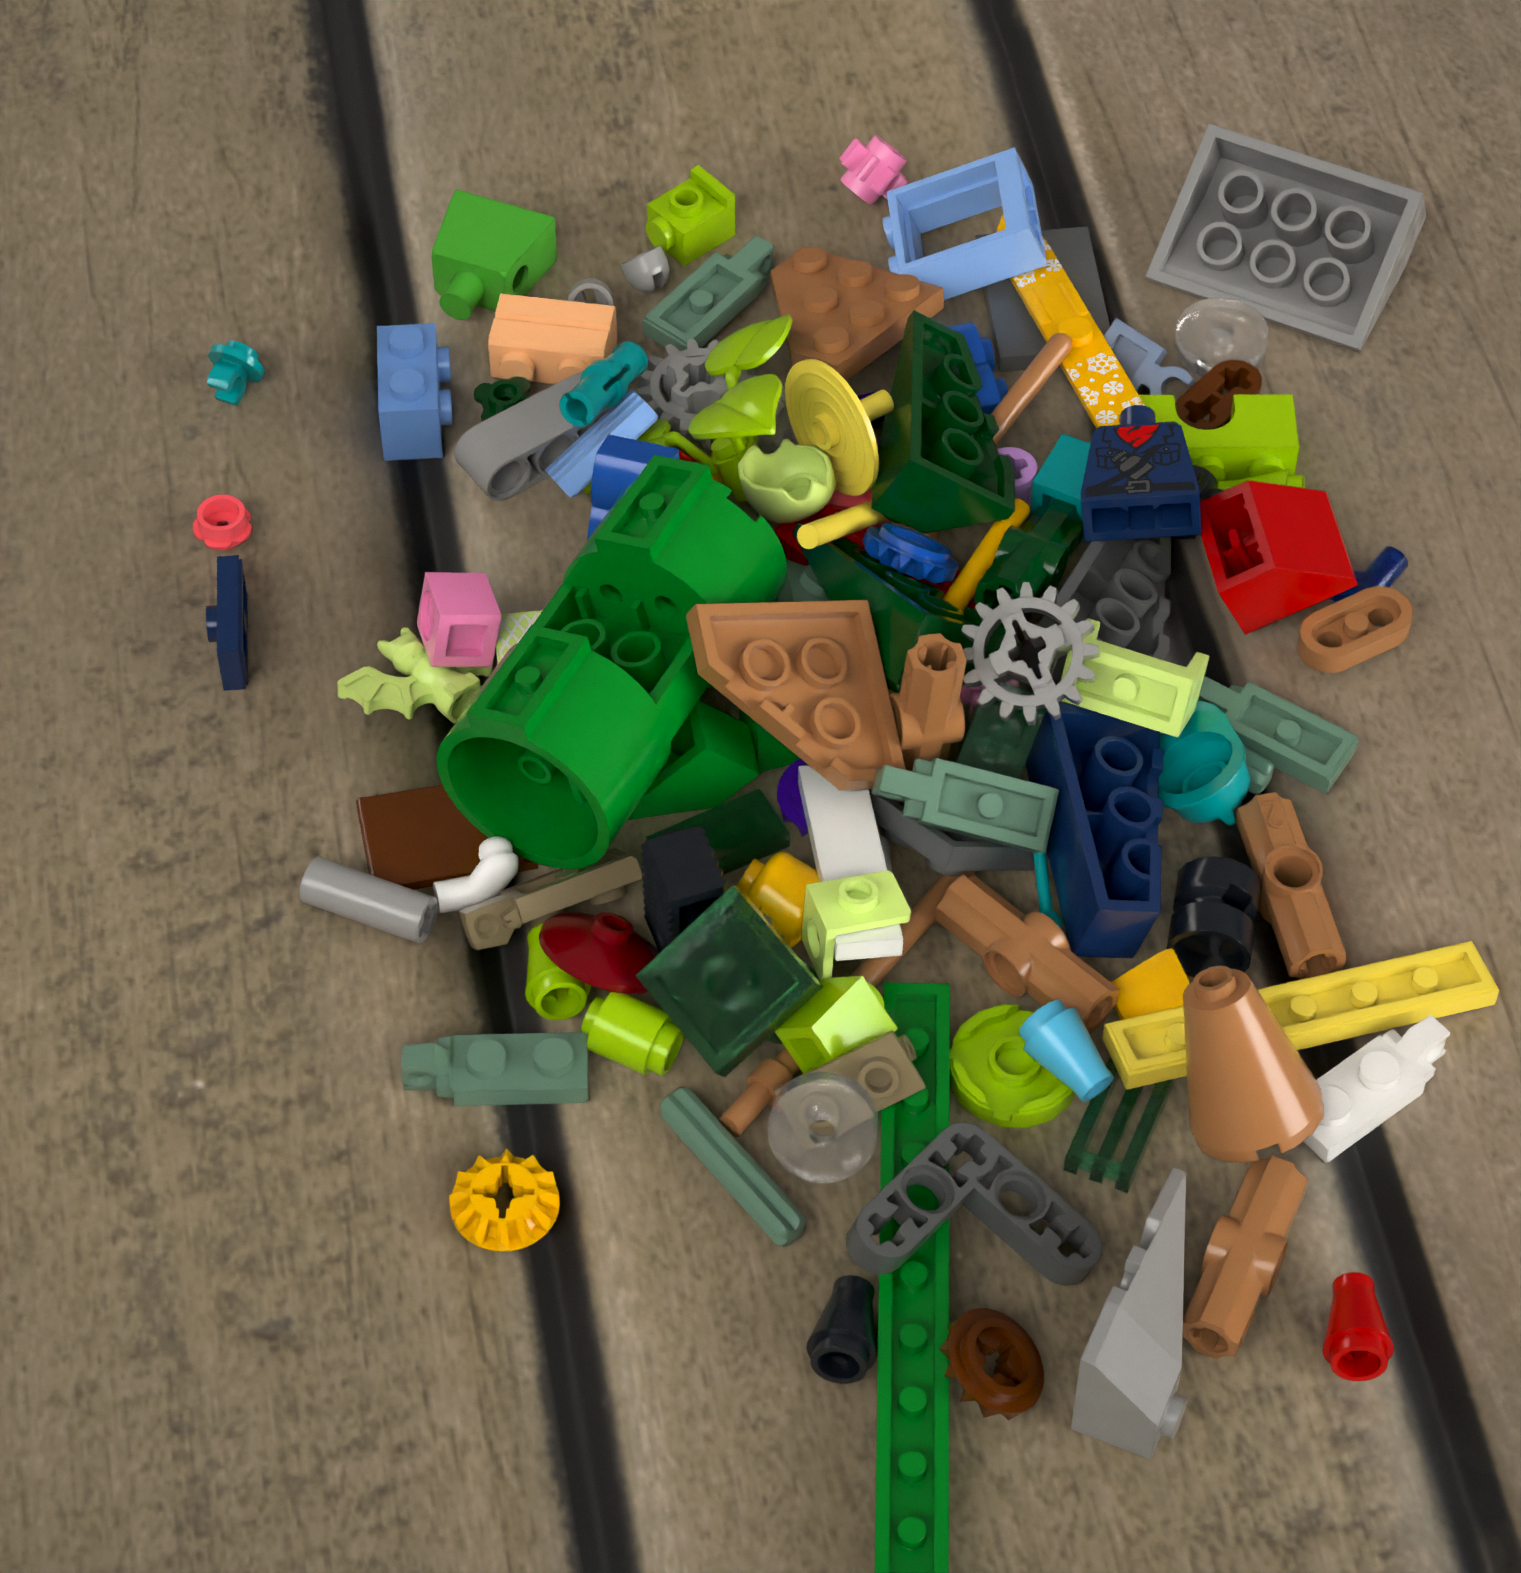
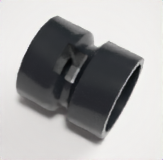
[1167,856,1261,978]

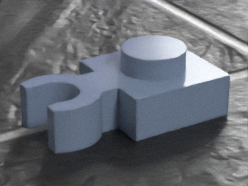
[1104,318,1196,395]

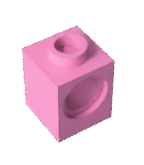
[417,572,501,667]

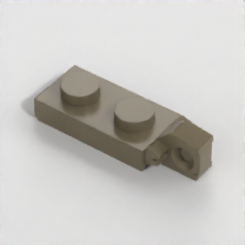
[459,848,643,950]

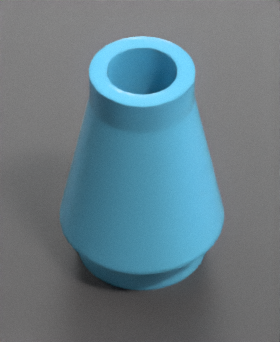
[1018,999,1114,1102]

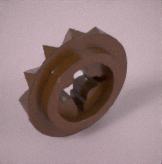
[939,1308,1044,1420]

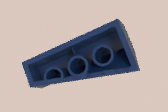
[1022,703,1164,959]

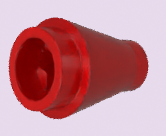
[1322,1272,1394,1381]

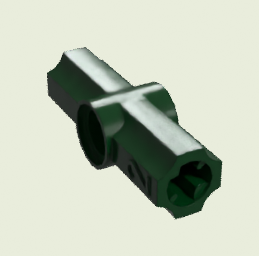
[973,499,1084,627]

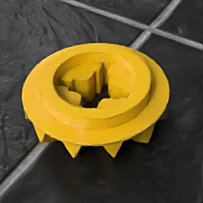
[449,1148,560,1252]

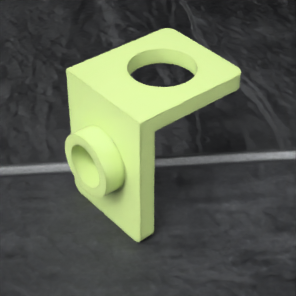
[802,871,911,981]

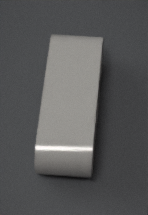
[454,372,612,501]

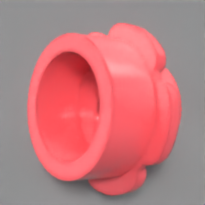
[193,494,252,550]

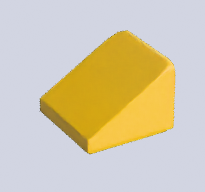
[1111,948,1190,1020]

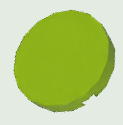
[950,1004,1075,1128]

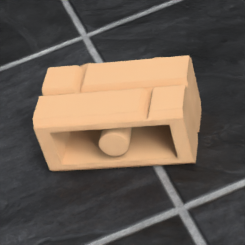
[488,293,617,385]

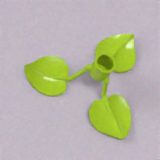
[583,314,793,502]

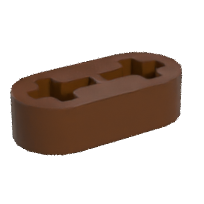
[1175,359,1262,430]

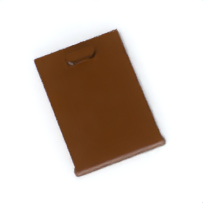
[356,785,538,890]

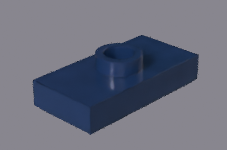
[206,555,248,691]

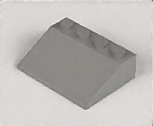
[1145,124,1426,353]

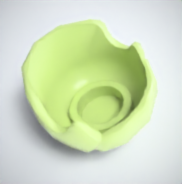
[738,439,837,523]

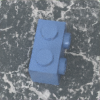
[377,323,453,461]

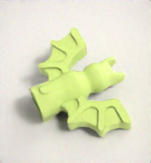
[337,627,492,724]

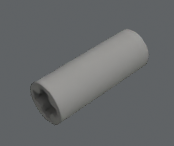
[300,856,439,944]

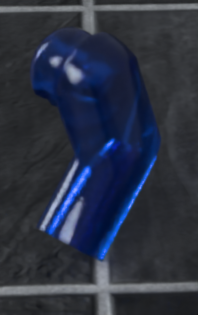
[1329,546,1408,602]

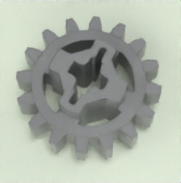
[636,339,760,451]
[961,582,1100,725]

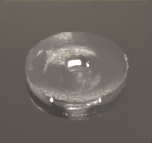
[1174,298,1269,377]
[768,1071,879,1183]

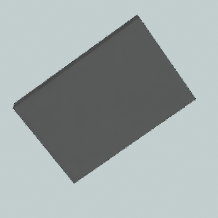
[975,227,1110,372]

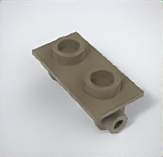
[773,1030,926,1146]

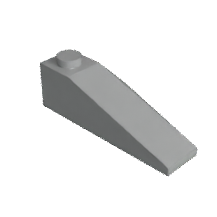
[1071,1168,1188,1460]

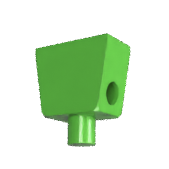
[431,189,558,320]

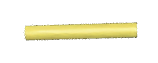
[797,500,888,549]

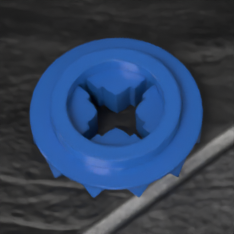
[862,523,959,584]

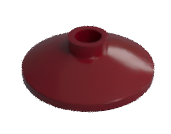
[539,912,666,994]

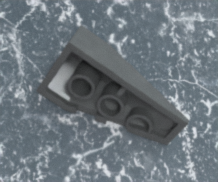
[1013,536,1171,685]

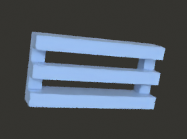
[545,389,658,498]

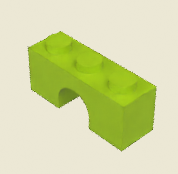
[1139,394,1299,488]

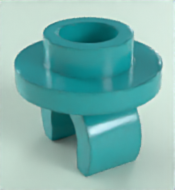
[207,340,265,406]

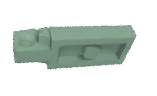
[642,235,775,351]
[1198,676,1359,794]
[871,758,1059,855]
[401,1032,588,1106]

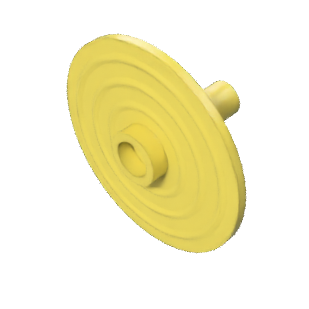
[785,359,894,496]

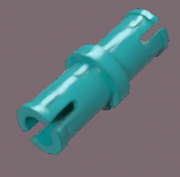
[559,341,648,427]

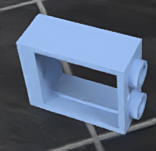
[882,147,1047,300]

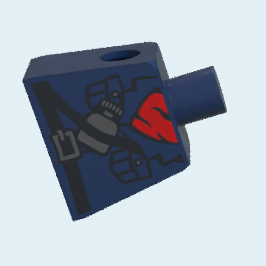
[1081,405,1202,542]

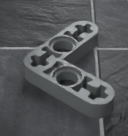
[846,1122,1103,1286]

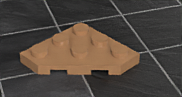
[770,246,944,381]
[686,600,906,791]

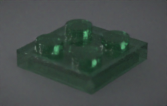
[636,885,823,1077]

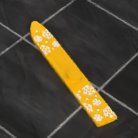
[997,214,1145,429]

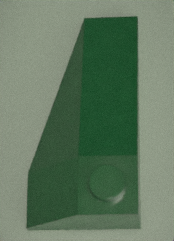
[871,310,1015,534]
[793,523,1022,693]

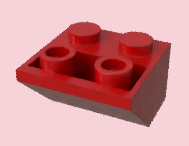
[1200,480,1358,635]

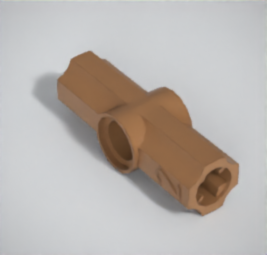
[889,633,967,771]
[1236,792,1346,979]
[935,875,1119,1034]
[1182,1155,1309,1359]

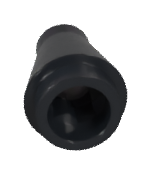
[806,1275,876,1384]

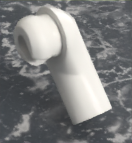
[433,836,519,914]

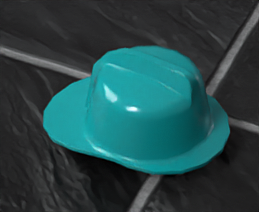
[1158,701,1250,826]

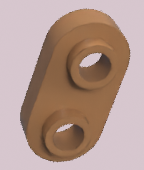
[1297,586,1413,673]

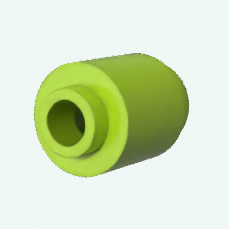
[581,992,686,1077]

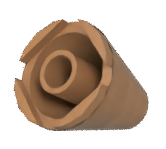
[1183,966,1324,1163]

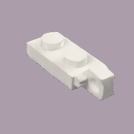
[1303,1015,1450,1163]

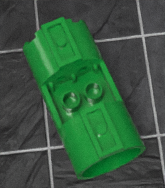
[436,455,787,869]

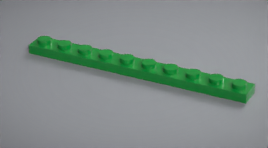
[874,982,950,1573]

